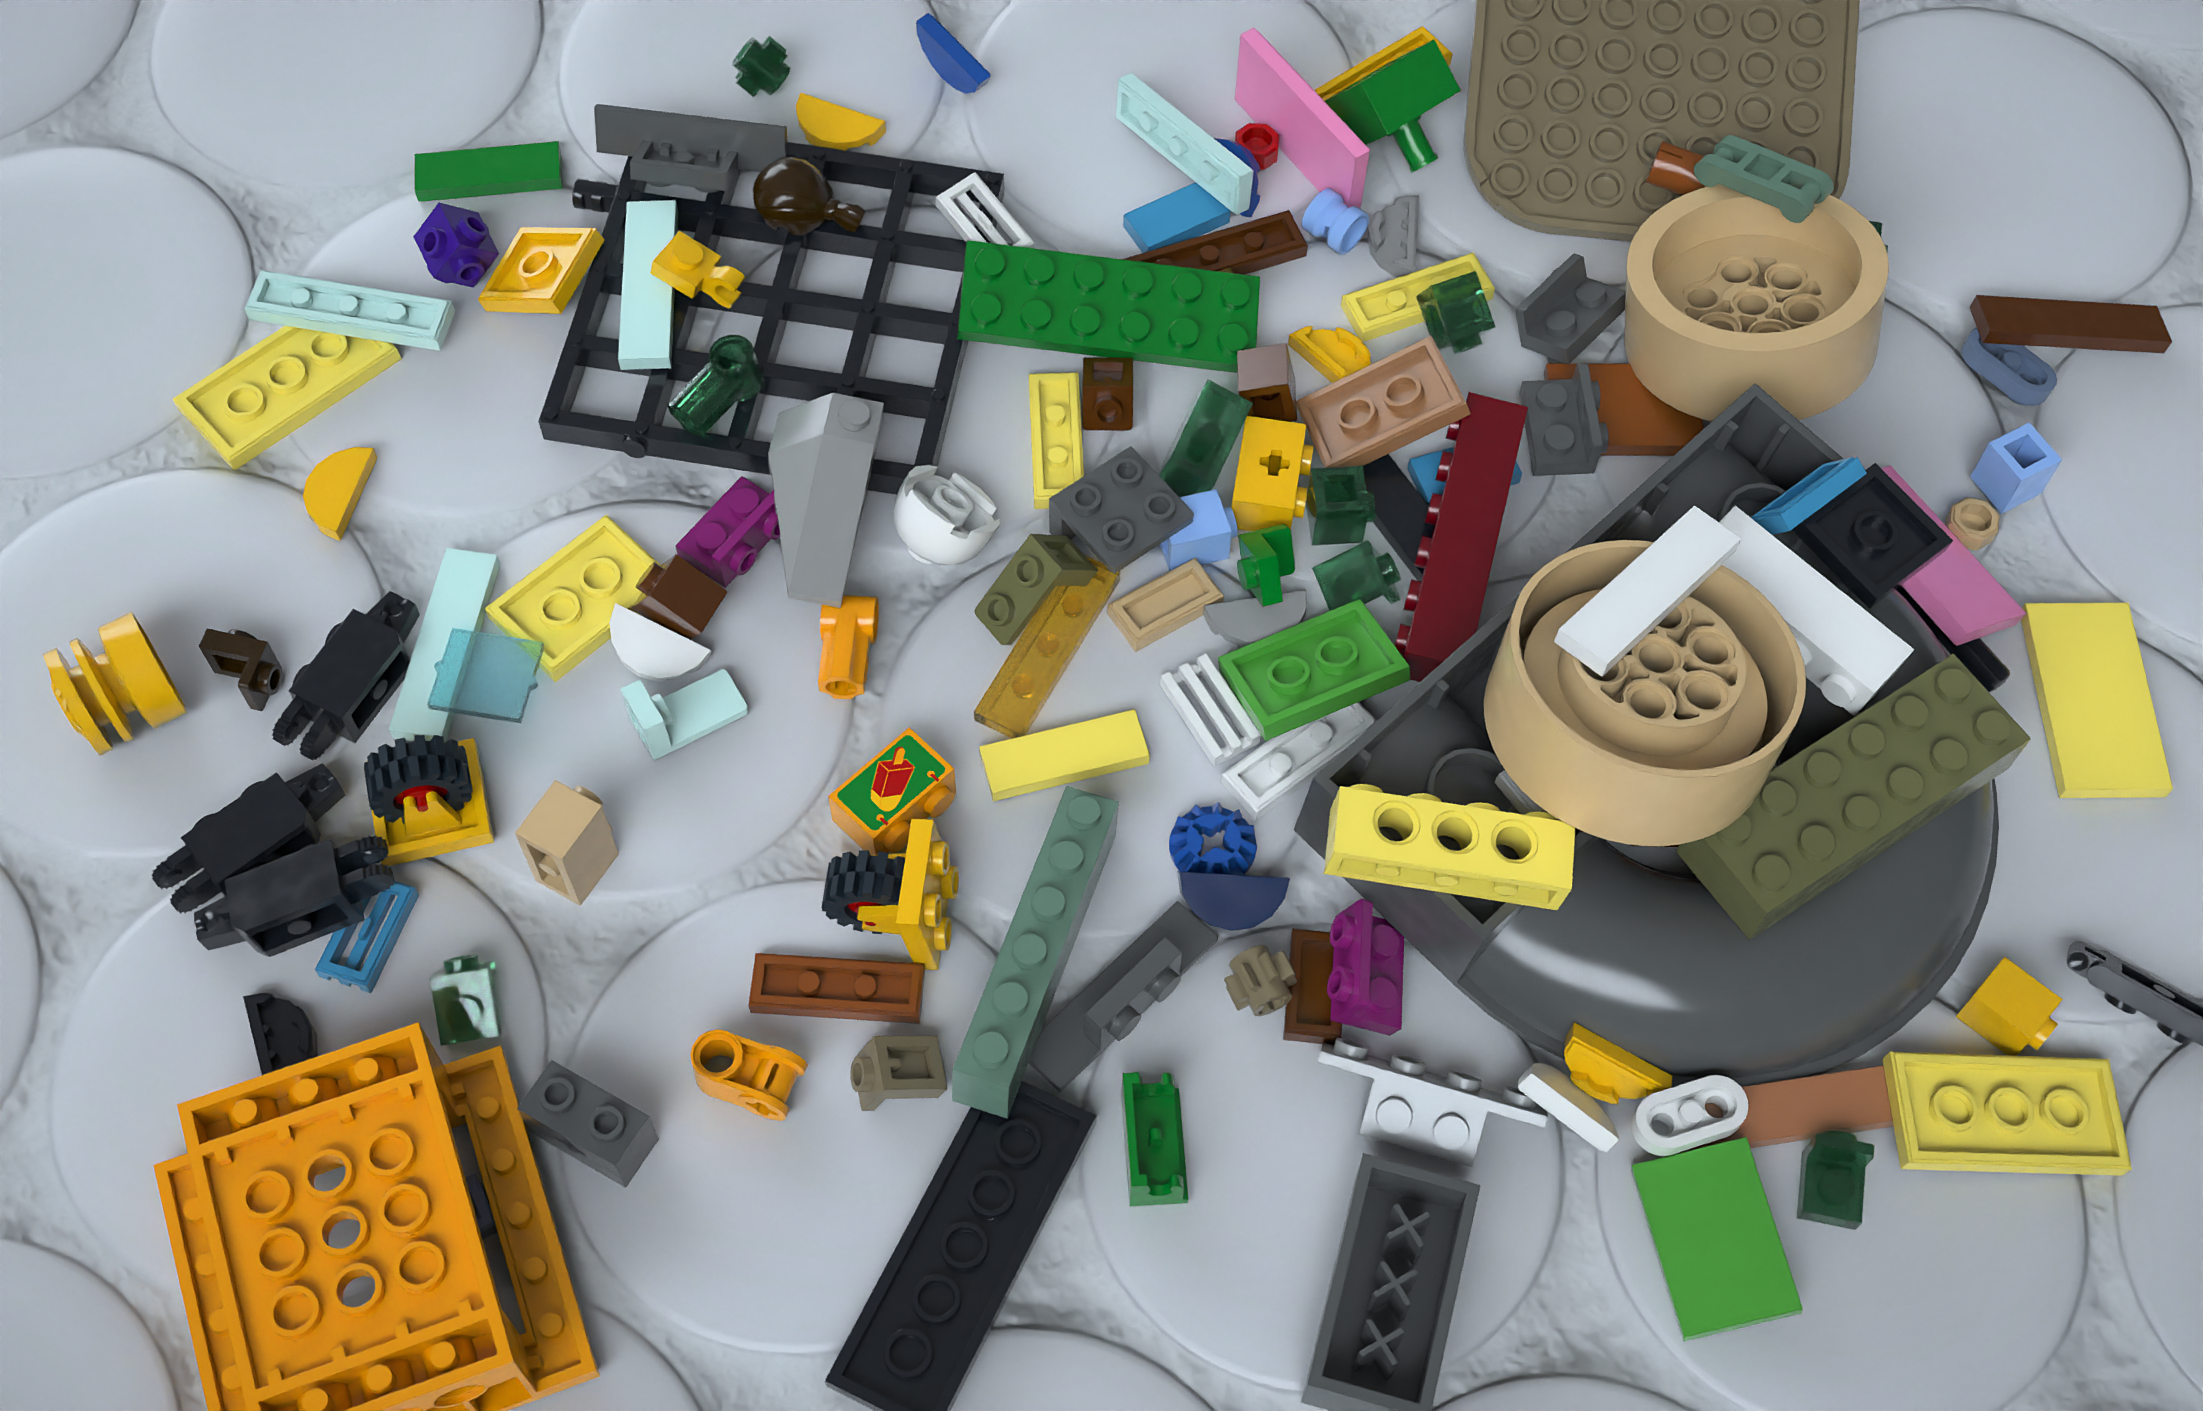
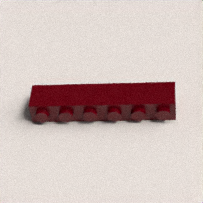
[1394,392,1528,682]

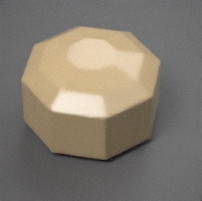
[1945,497,2000,551]

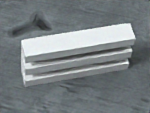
[936,172,1035,248]
[1160,653,1261,767]

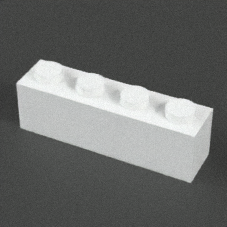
[1719,506,1914,717]

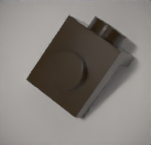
[199,628,282,711]

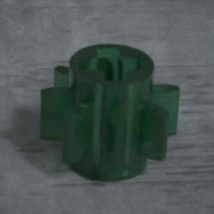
[732,36,791,97]

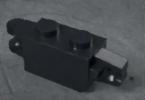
[272,591,420,761]
[151,763,345,914]
[194,835,395,957]

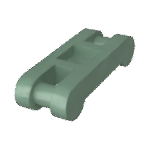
[1694,135,1834,223]

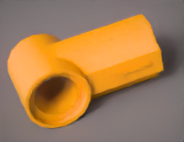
[818,595,879,699]

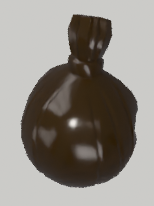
[752,157,866,236]

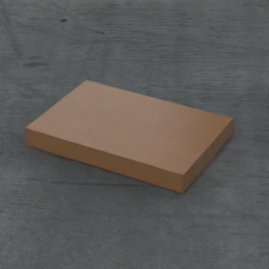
[1296,336,1471,481]

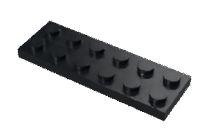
[825,1081,1097,1411]

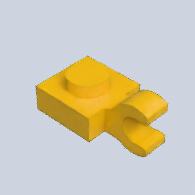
[650,231,745,308]

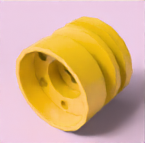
[43,611,188,756]

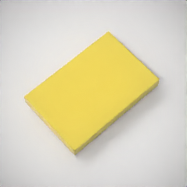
[485,515,660,682]

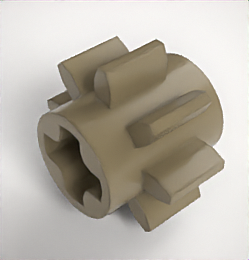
[1224,945,1297,1016]

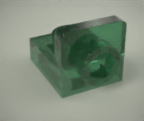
[1312,540,1402,611]
[1797,1131,1875,1230]

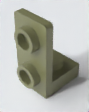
[974,534,1098,645]

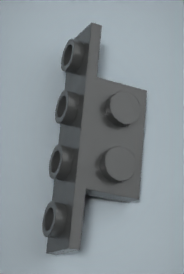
[594,104,787,193]
[1029,901,1218,1093]

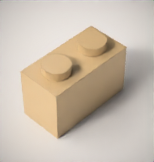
[515,780,619,906]

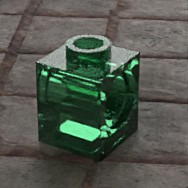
[1416,271,1496,354]

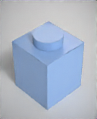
[1970,422,2062,514]
[1160,489,1237,571]

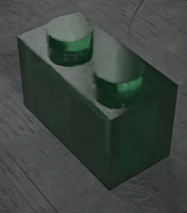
[1158,379,1253,497]

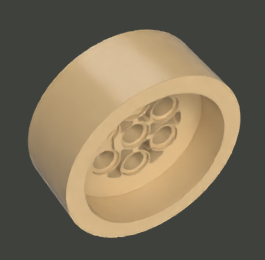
[1624,184,1889,421]
[1484,540,1806,846]

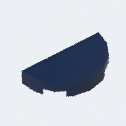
[1177,871,1290,931]

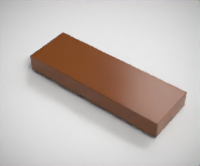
[748,953,925,1024]

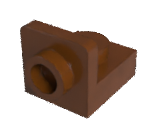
[1082,357,1133,431]

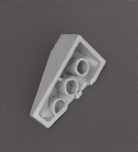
[768,393,884,608]

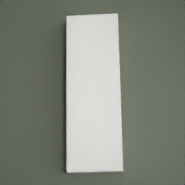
[1221,702,1377,821]

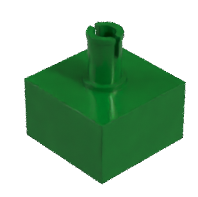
[1325,39,1461,173]

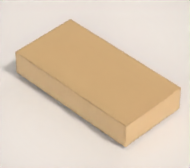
[1107,558,1224,652]

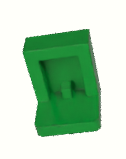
[1237,524,1295,607]

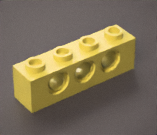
[1324,784,1575,910]

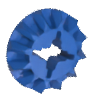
[1169,802,1257,875]

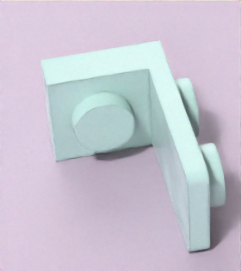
[620,669,748,761]

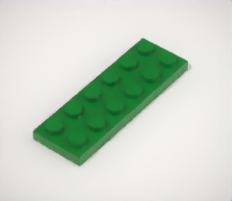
[957,240,1260,373]

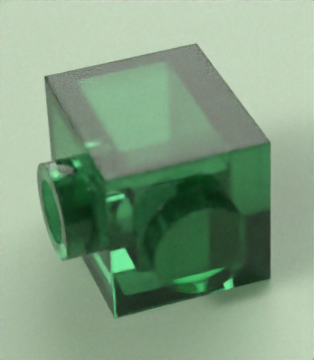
[1306,466,1375,546]

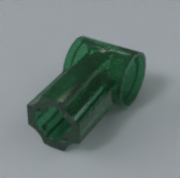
[667,335,763,436]

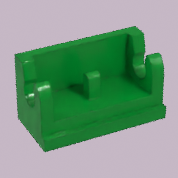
[1121,1072,1188,1207]

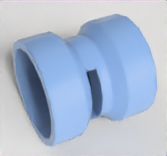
[1302,188,1370,255]

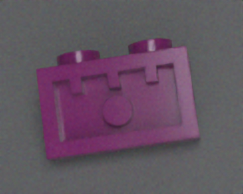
[675,476,780,588]
[1327,898,1404,1036]

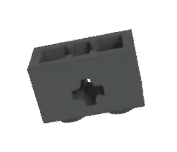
[517,1060,659,1188]

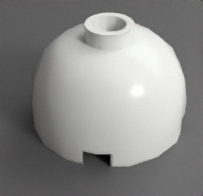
[894,465,1000,565]

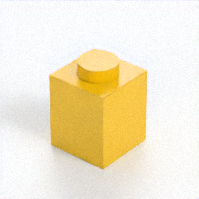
[1956,956,2063,1056]

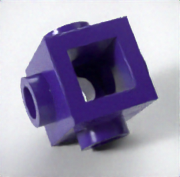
[413,202,499,288]

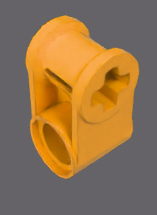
[690,1029,808,1121]

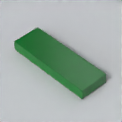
[414,141,563,202]

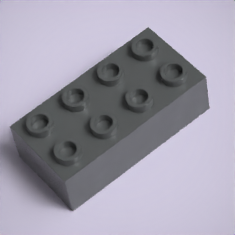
[1301,1153,1481,1411]

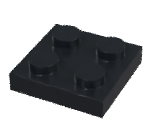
[1792,463,1953,609]

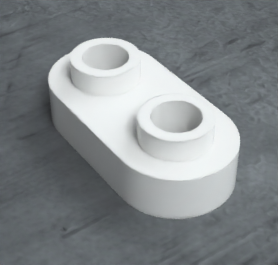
[1631,1075,1749,1156]

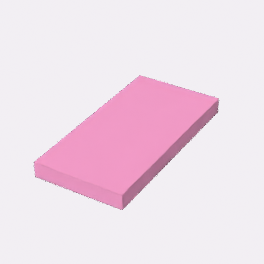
[1235,28,1370,209]
[1881,466,2027,646]

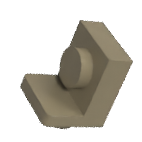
[850,1036,947,1111]

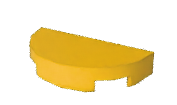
[796,92,886,151]
[1288,326,1371,383]
[303,447,377,541]
[1564,1022,1672,1104]

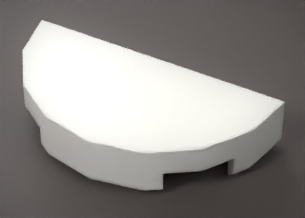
[609,603,711,682]
[1518,1062,1620,1153]

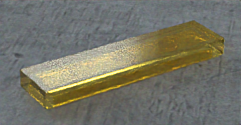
[974,556,1120,738]

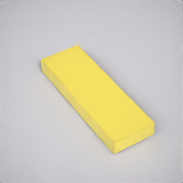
[1341,253,1495,342]
[1029,372,1084,509]
[979,709,1150,802]

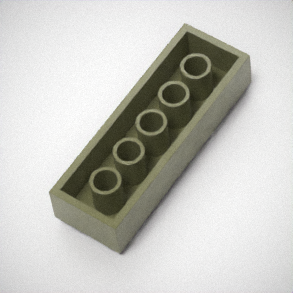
[1676,654,2031,940]

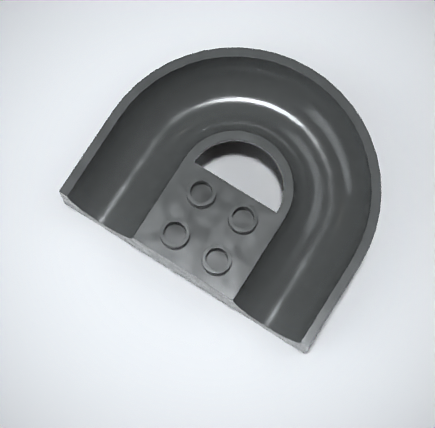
[1294,384,1999,1087]

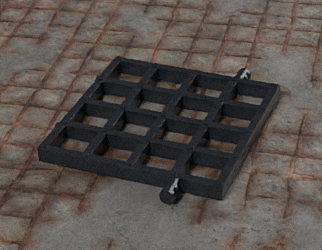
[538,142,1014,495]

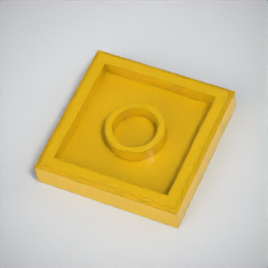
[478,227,604,314]

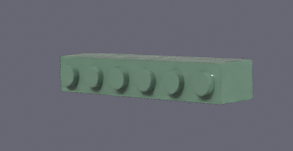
[952,786,1119,1118]

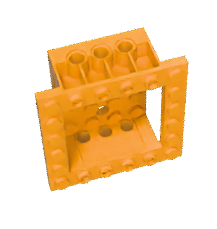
[153,1022,600,1411]

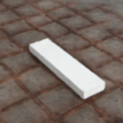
[1554,506,1742,677]

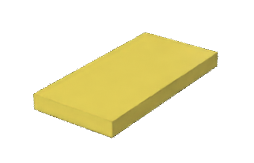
[173,326,401,471]
[2021,603,2173,798]
[1882,1051,2132,1176]

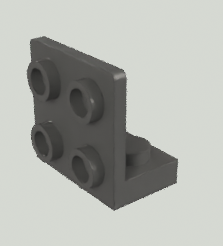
[1049,446,1194,573]

